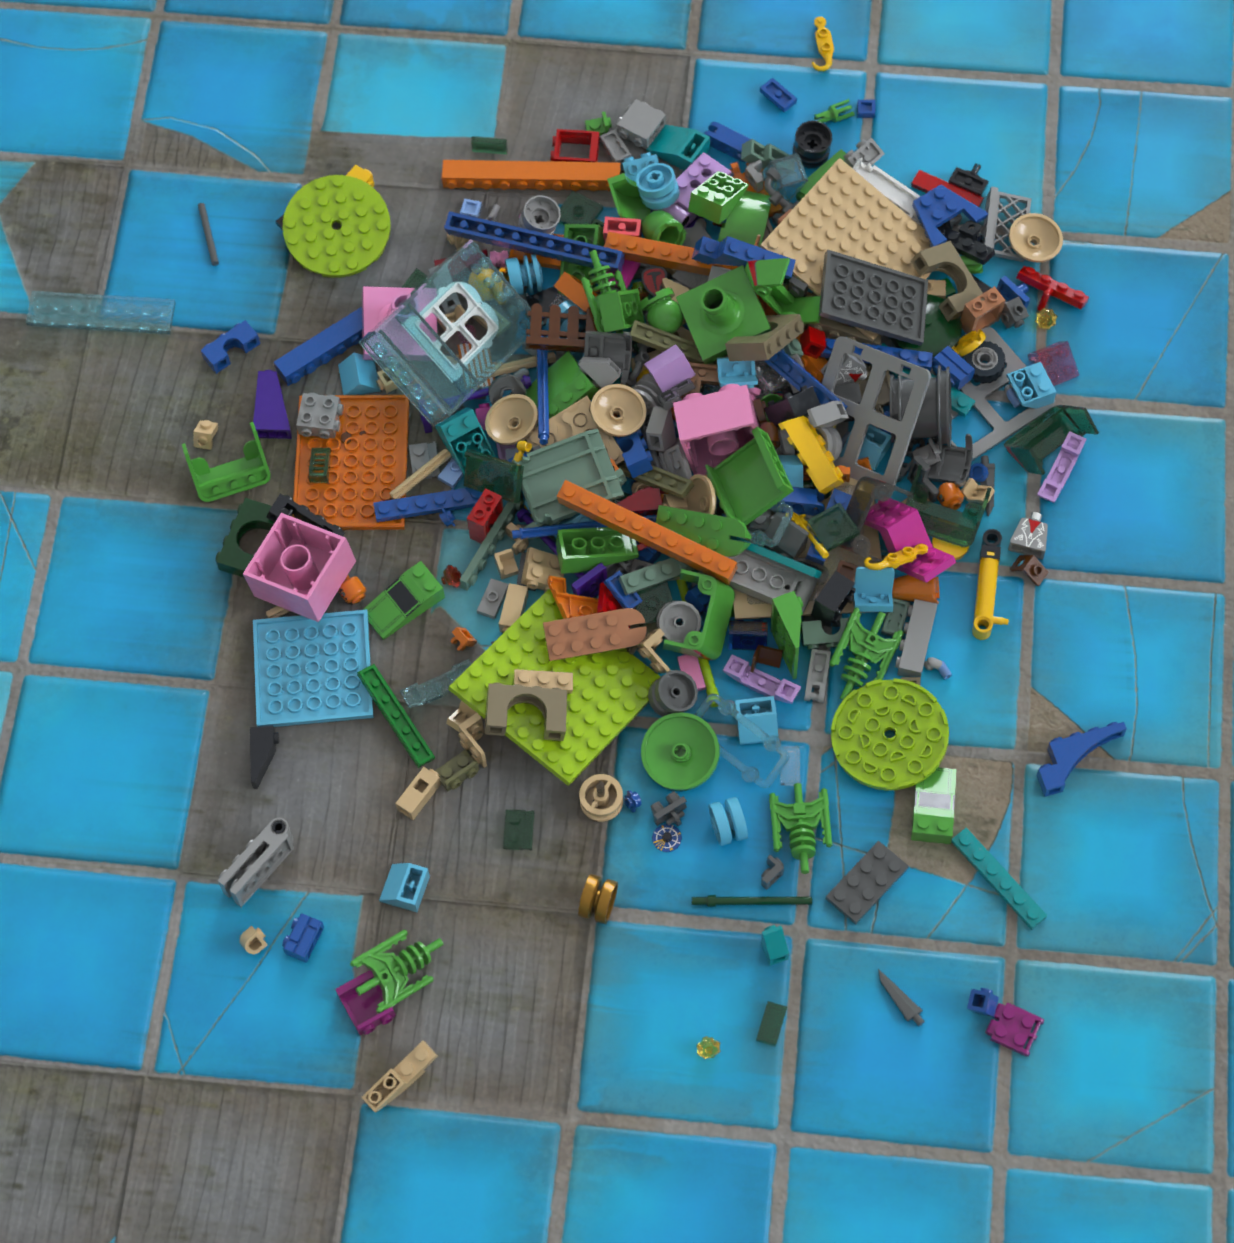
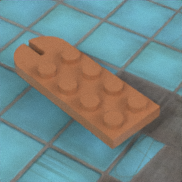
[543,608,647,661]

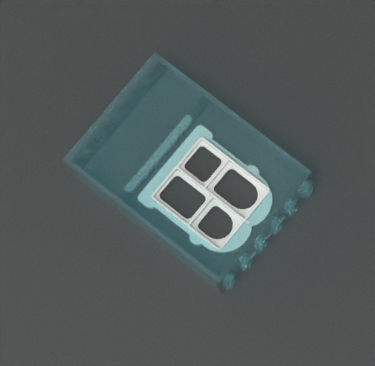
[359,239,543,427]

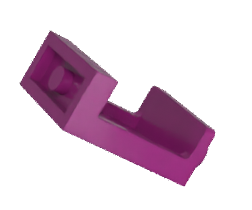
[335,970,396,1035]

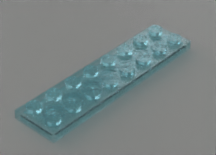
[26,291,176,334]

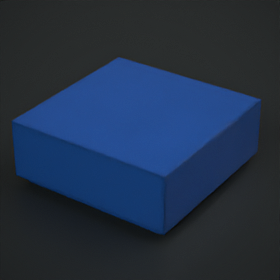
[857,100,875,118]

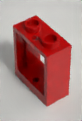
[551,129,600,162]
[467,488,504,544]

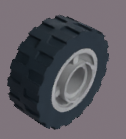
[964,341,1005,384]

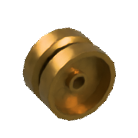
[578,874,618,924]

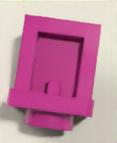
[475,403,492,430]

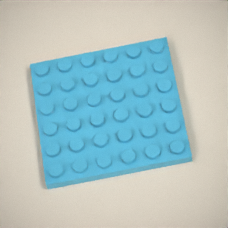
[253,609,374,727]

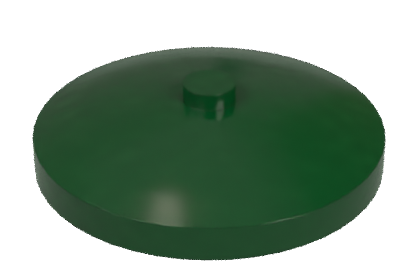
[890,294,962,360]

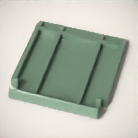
[512,429,624,524]

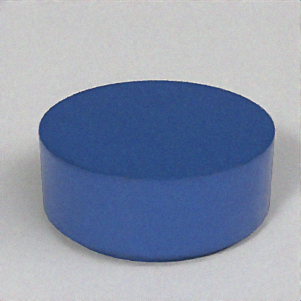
[969,463,988,483]

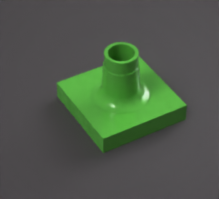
[676,265,772,364]

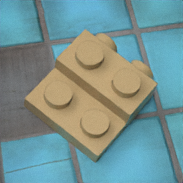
[521,547,564,592]

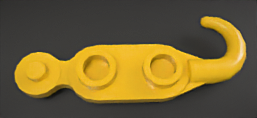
[812,17,834,71]
[864,543,928,570]

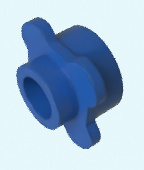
[439,508,456,527]
[624,790,641,813]

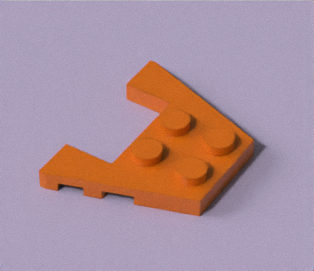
[547,576,598,619]

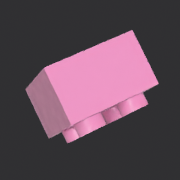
[673,384,760,475]
[243,513,356,622]

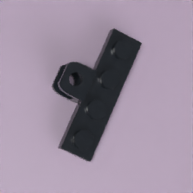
[937,220,995,265]

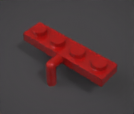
[1016,266,1089,311]

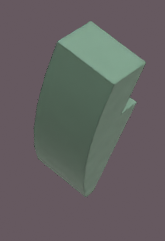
[741,139,795,174]

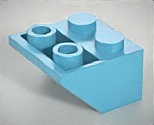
[1006,362,1056,409]
[840,425,891,471]
[735,696,779,745]
[379,863,430,912]

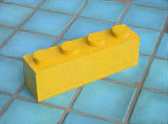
[778,416,844,494]

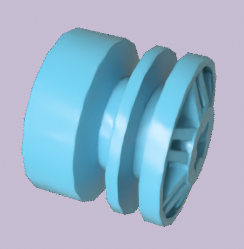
[505,254,543,297]

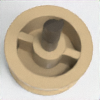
[579,774,623,822]

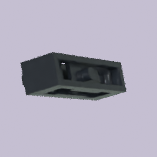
[266,493,345,536]

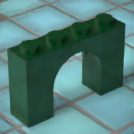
[215,498,274,578]

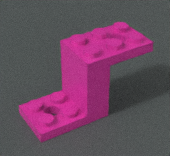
[857,497,956,583]

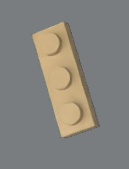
[514,669,573,694]

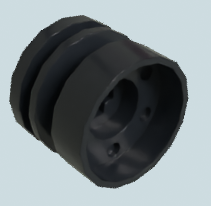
[792,121,832,168]

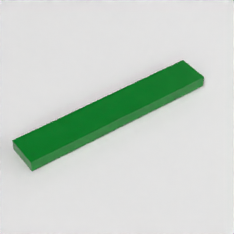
[357,664,435,768]

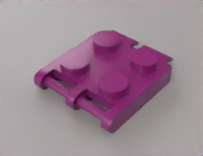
[985,1002,1045,1057]

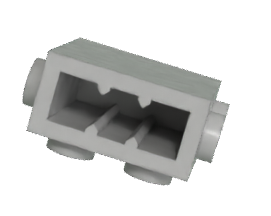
[616,99,666,149]
[296,393,344,439]

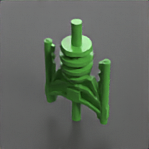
[581,250,627,334]
[829,607,904,700]
[769,783,832,874]
[350,930,444,1013]

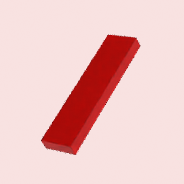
[911,170,983,207]

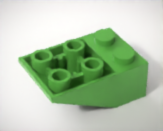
[688,171,749,224]

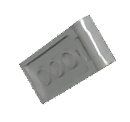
[726,549,818,613]

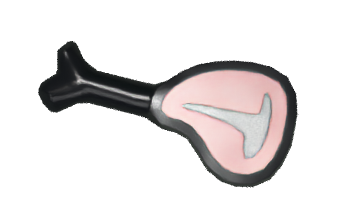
[641,266,668,297]

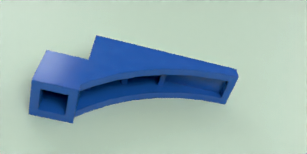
[692,236,796,279]
[1036,722,1127,797]

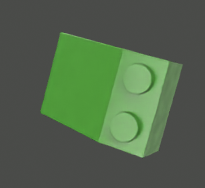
[597,289,645,332]

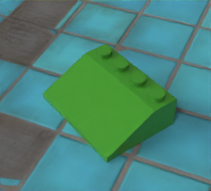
[525,351,600,427]
[770,591,804,680]

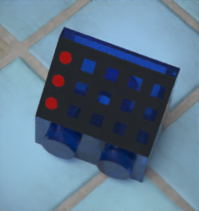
[728,619,768,651]

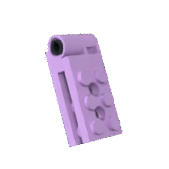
[653,152,731,228]

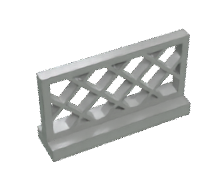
[981,186,1031,262]

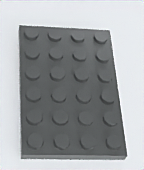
[819,250,928,346]

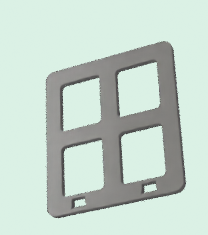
[930,327,1056,461]
[822,336,931,492]

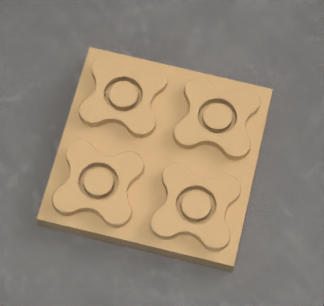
[526,396,624,465]

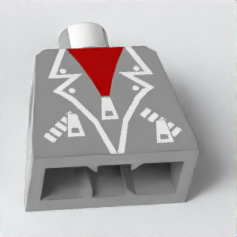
[821,354,867,385]
[1008,512,1048,559]

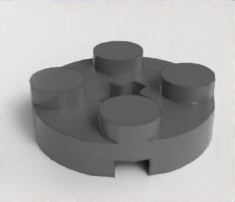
[488,374,526,405]

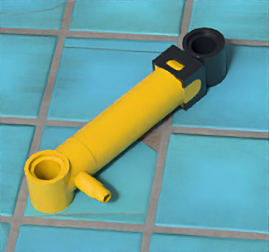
[972,529,1009,640]

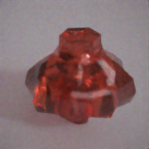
[441,565,461,588]

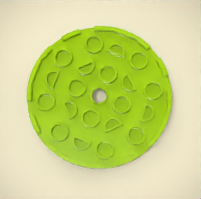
[283,175,391,278]
[831,678,949,790]

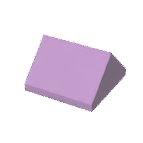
[644,344,695,393]

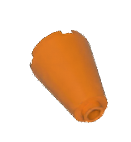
[892,574,940,605]

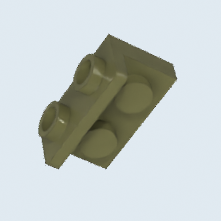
[435,750,479,792]

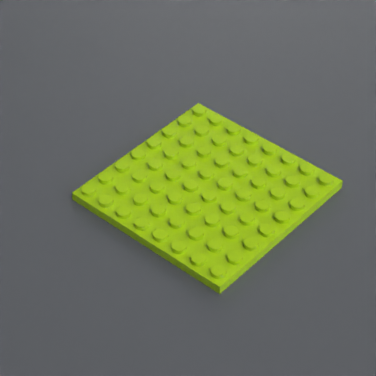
[449,589,661,786]

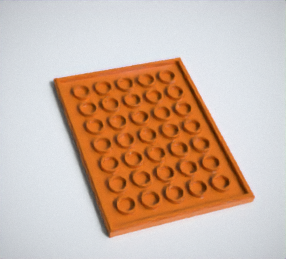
[292,395,410,530]

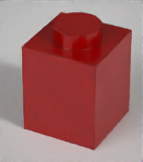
[800,326,826,359]

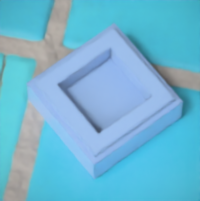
[460,199,482,218]

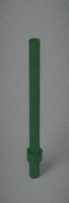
[692,895,812,907]

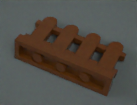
[525,303,597,353]

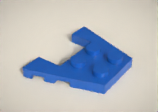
[912,184,988,247]

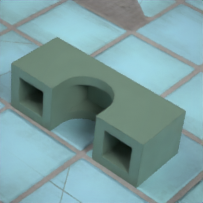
[801,618,860,650]

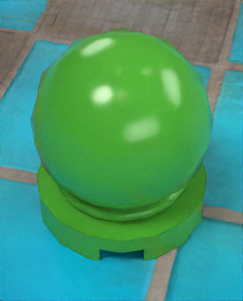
[642,210,686,245]
[639,287,684,334]

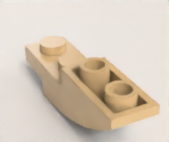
[361,1041,438,1113]

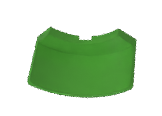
[607,173,651,223]
[718,190,771,248]

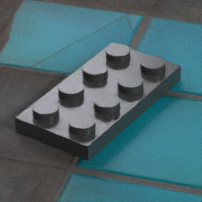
[826,841,909,925]

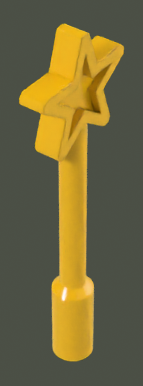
[787,511,829,559]

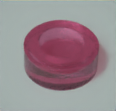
[458,325,476,344]

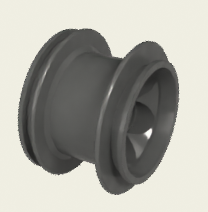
[890,365,952,450]

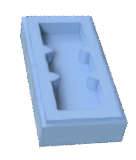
[438,457,463,489]

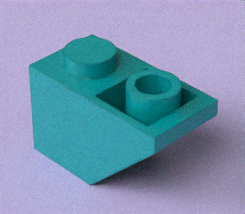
[761,925,789,966]

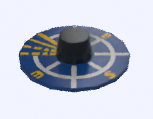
[652,824,682,852]

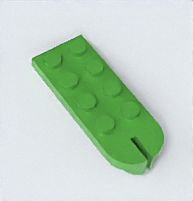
[656,505,752,557]

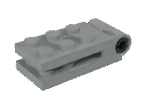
[217,818,294,908]

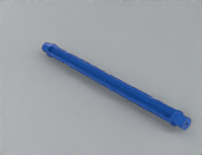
[537,336,549,445]
[512,514,657,540]

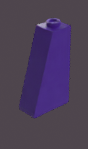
[253,370,292,439]

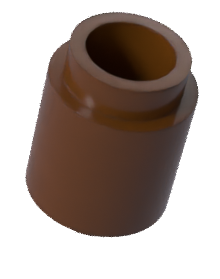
[760,422,781,450]

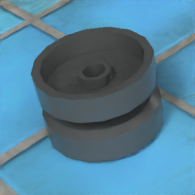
[648,670,698,717]

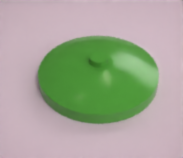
[641,712,720,791]

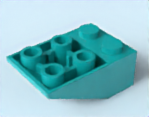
[646,125,710,171]
[435,407,497,476]

